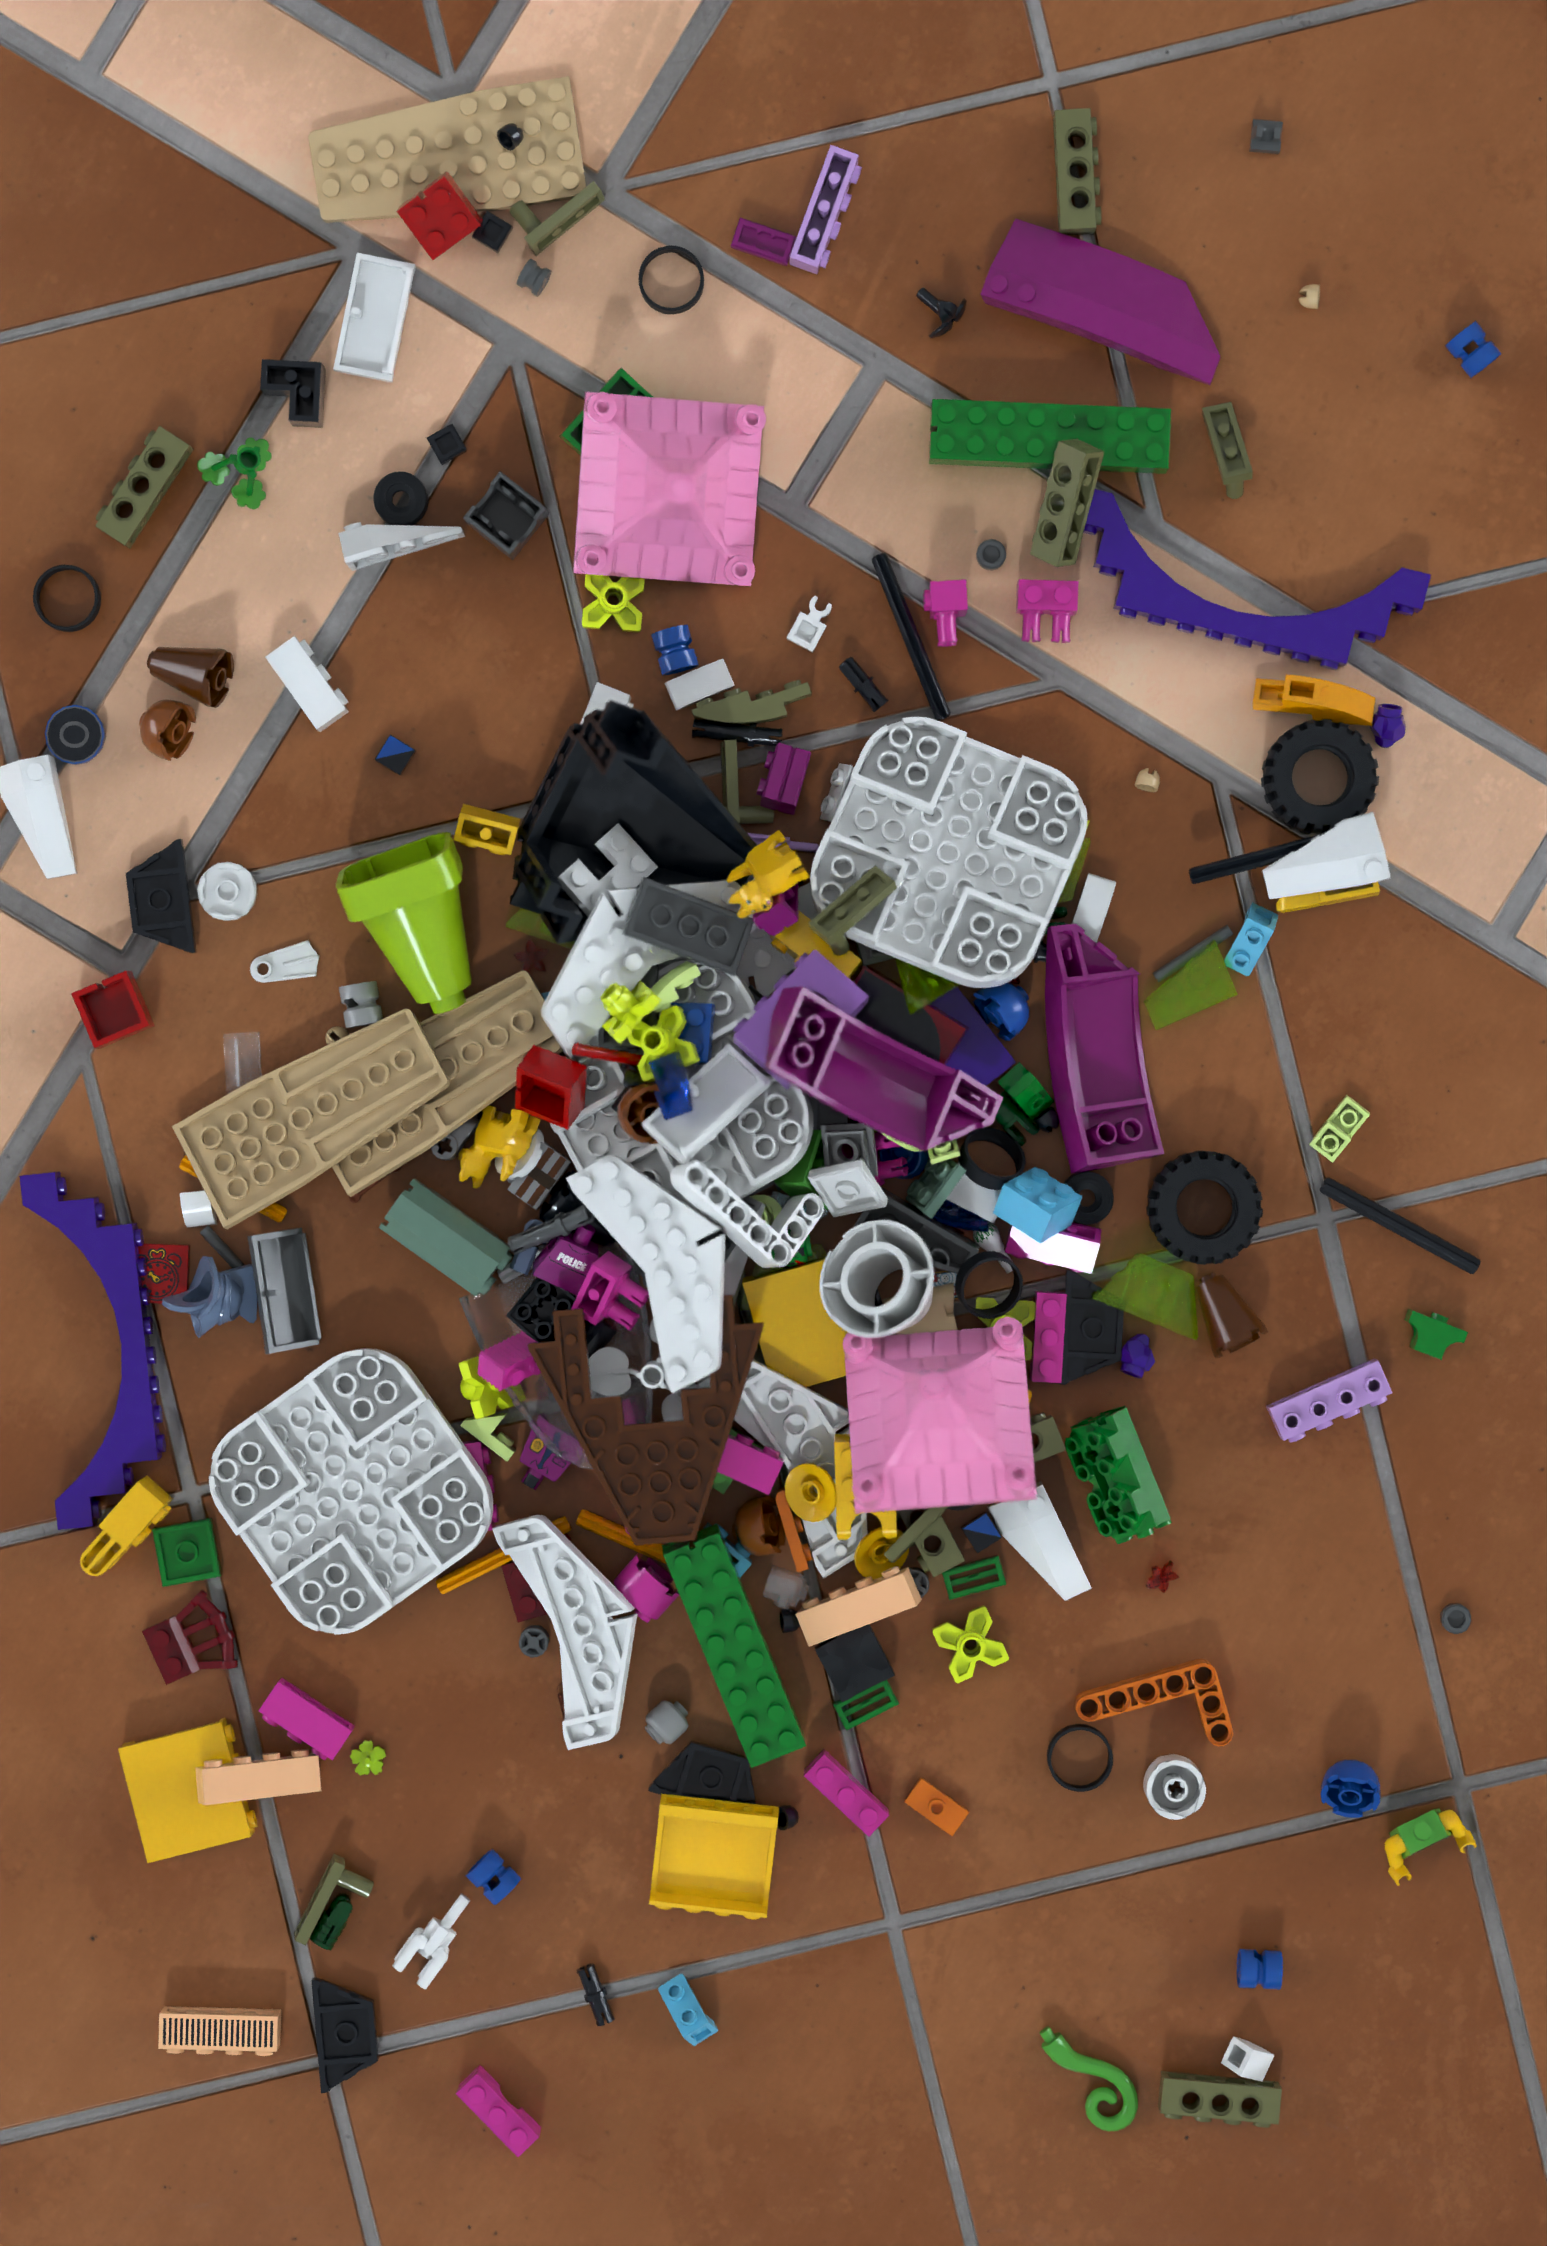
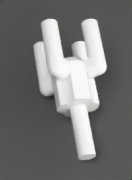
[392,1893,470,1990]

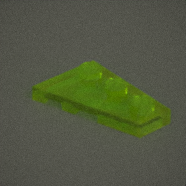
[1143,939,1238,1030]

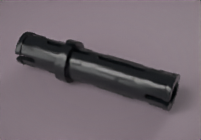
[692,719,783,747]

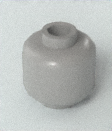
[644,1700,689,1744]

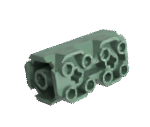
[379,1179,514,1296]

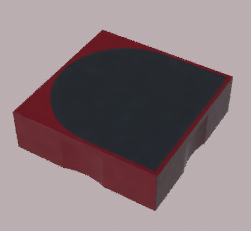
[854,965,969,1065]

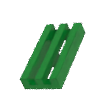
[942,1555,1006,1600]
[833,1680,899,1731]

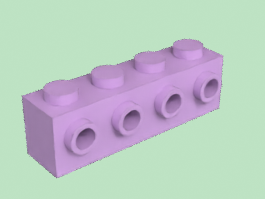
[789,145,862,274]
[1266,1358,1393,1443]

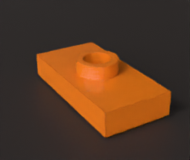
[904,1777,969,1836]

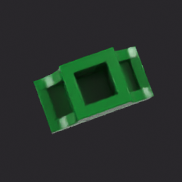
[998,1062,1054,1121]
[1404,1309,1468,1360]

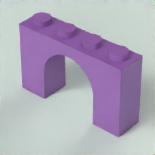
[733,949,869,1090]

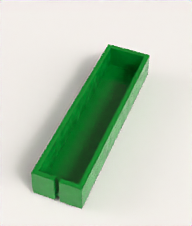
[929,399,1171,474]
[662,1524,806,1768]

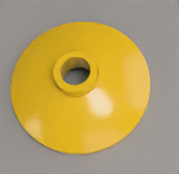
[785,1463,837,1522]
[854,1527,909,1580]

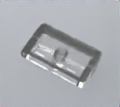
[224,1032,261,1093]

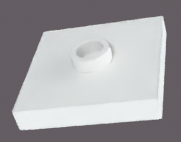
[807,1159,888,1217]

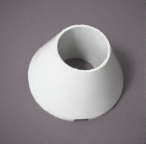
[820,1220,934,1338]

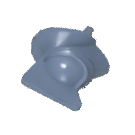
[162,1256,257,1338]

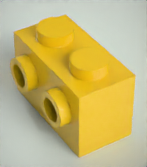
[453,804,521,855]

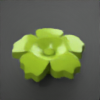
[349,1740,386,1776]

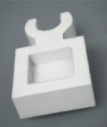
[787,596,832,653]

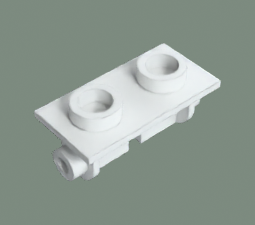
[820,763,854,822]

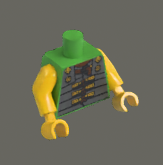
[1385,1808,1477,1886]

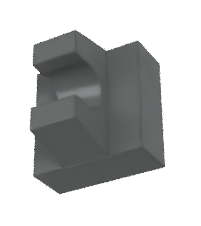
[1249,119,1283,154]

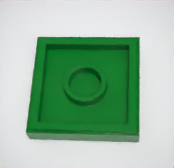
[152,1517,222,1587]

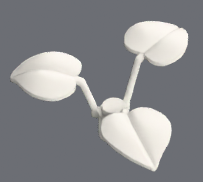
[589,1319,700,1421]

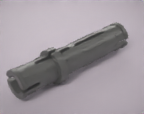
[508,1205,594,1255]

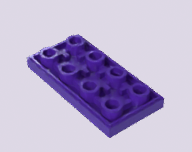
[911,975,1016,1086]

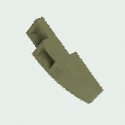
[692,680,812,725]

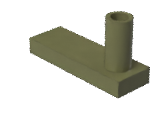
[509,181,605,256]
[1202,402,1253,499]
[720,740,774,824]
[809,865,897,955]
[884,1506,949,1563]
[294,1854,374,1946]

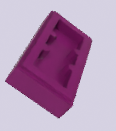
[731,217,796,266]

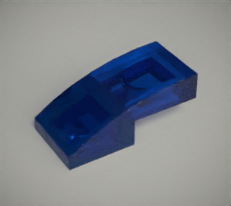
[649,1051,693,1121]
[933,1199,991,1232]

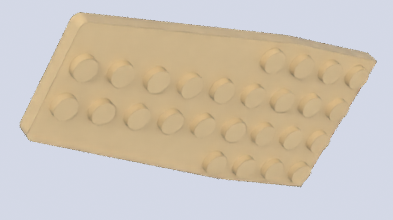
[308,76,586,223]
[332,971,563,1197]
[172,1009,450,1230]

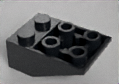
[506,1278,617,1359]

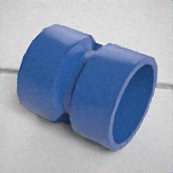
[1445,321,1502,379]
[651,625,699,676]
[465,1848,522,1906]
[1237,1949,1283,1990]

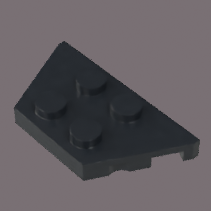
[125,839,197,953]
[1060,1270,1125,1385]
[648,1741,756,1804]
[311,1977,379,2093]

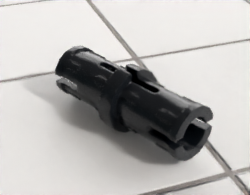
[576,1963,615,2026]

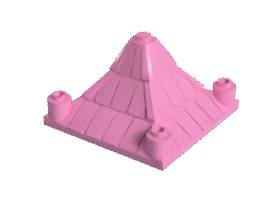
[573,392,766,586]
[843,1317,1037,1514]

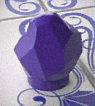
[1370,704,1406,748]
[1120,1334,1155,1378]

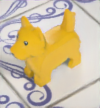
[726,830,809,918]
[458,1105,541,1188]

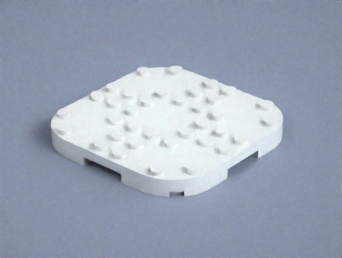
[810,717,1087,988]
[549,959,814,1217]
[209,1348,493,1635]

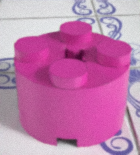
[614,1553,679,1623]

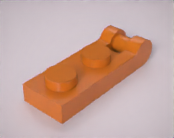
[775,1487,813,1572]

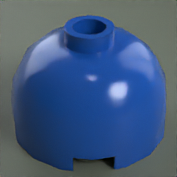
[973,982,1030,1041]
[1320,1760,1381,1818]

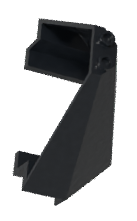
[510,700,757,944]

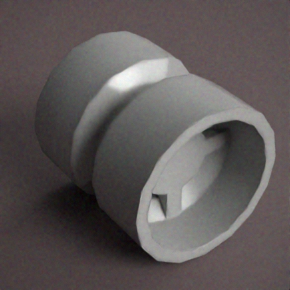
[339,981,383,1028]

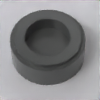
[976,539,1006,570]
[1440,1603,1471,1634]

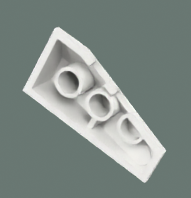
[339,522,465,571]
[0,755,77,879]
[1262,812,1391,899]
[987,1481,1092,1601]

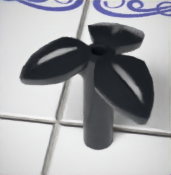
[916,288,967,338]
[611,1063,657,1113]

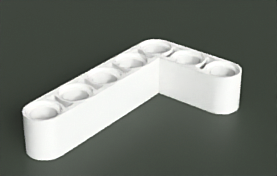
[670,1162,824,1268]

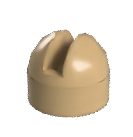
[1298,284,1320,309]
[1135,768,1160,792]
[325,1026,349,1045]

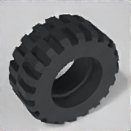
[1261,719,1379,835]
[1146,1151,1263,1265]

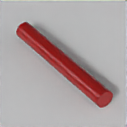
[572,1043,643,1066]

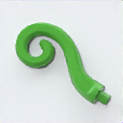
[1040,2026,1138,2131]

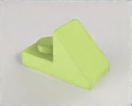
[460,1413,516,1461]

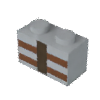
[507,1141,572,1210]

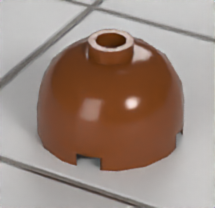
[139,700,196,761]
[617,1083,673,1144]
[732,1495,785,1556]

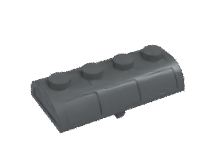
[247,1228,322,1354]

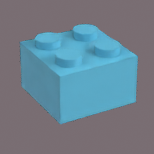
[993,1167,1082,1244]

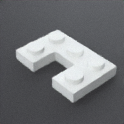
[558,823,658,917]

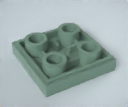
[906,1158,967,1219]

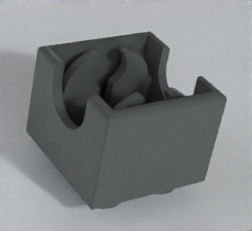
[463,471,549,560]

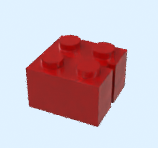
[397,171,483,260]
[71,970,155,1049]
[515,1045,587,1130]

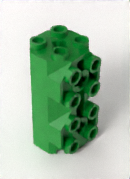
[1064,1405,1172,1544]

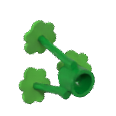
[197,438,272,510]

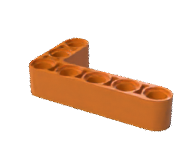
[1074,1659,1233,1747]

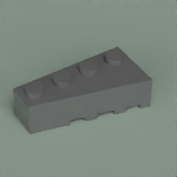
[853,1186,980,1274]

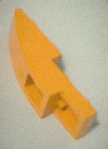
[1252,674,1376,726]

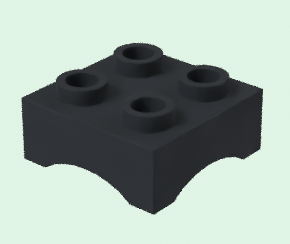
[815,1624,895,1702]

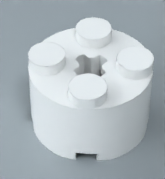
[1143,1754,1206,1820]

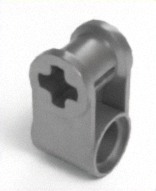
[431,1115,481,1160]

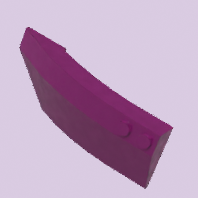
[980,219,1221,385]
[1045,923,1164,1174]
[765,986,1003,1151]

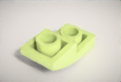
[651,961,701,1013]
[1309,1095,1370,1163]
[928,1139,961,1164]

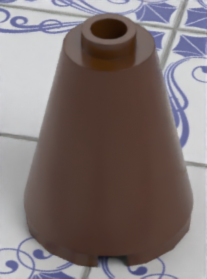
[147,647,234,708]
[1196,1272,1268,1358]

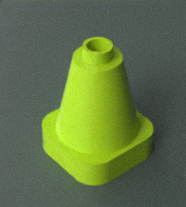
[336,832,472,1014]

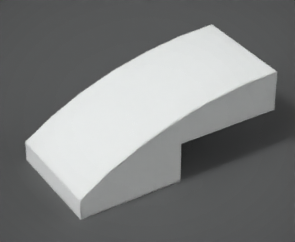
[665,658,735,711]
[1071,873,1116,943]

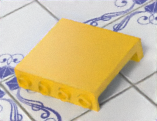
[742,1258,848,1387]
[118,1718,258,1863]
[649,1794,779,1920]

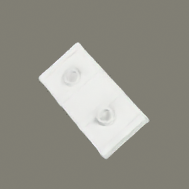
[333,253,416,383]
[642,1043,771,1164]

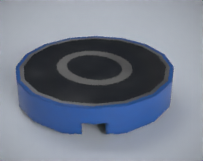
[45,705,106,765]

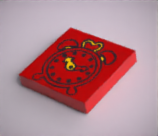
[138,1243,190,1304]

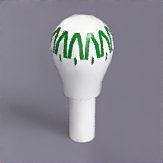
[973,1221,1014,1273]

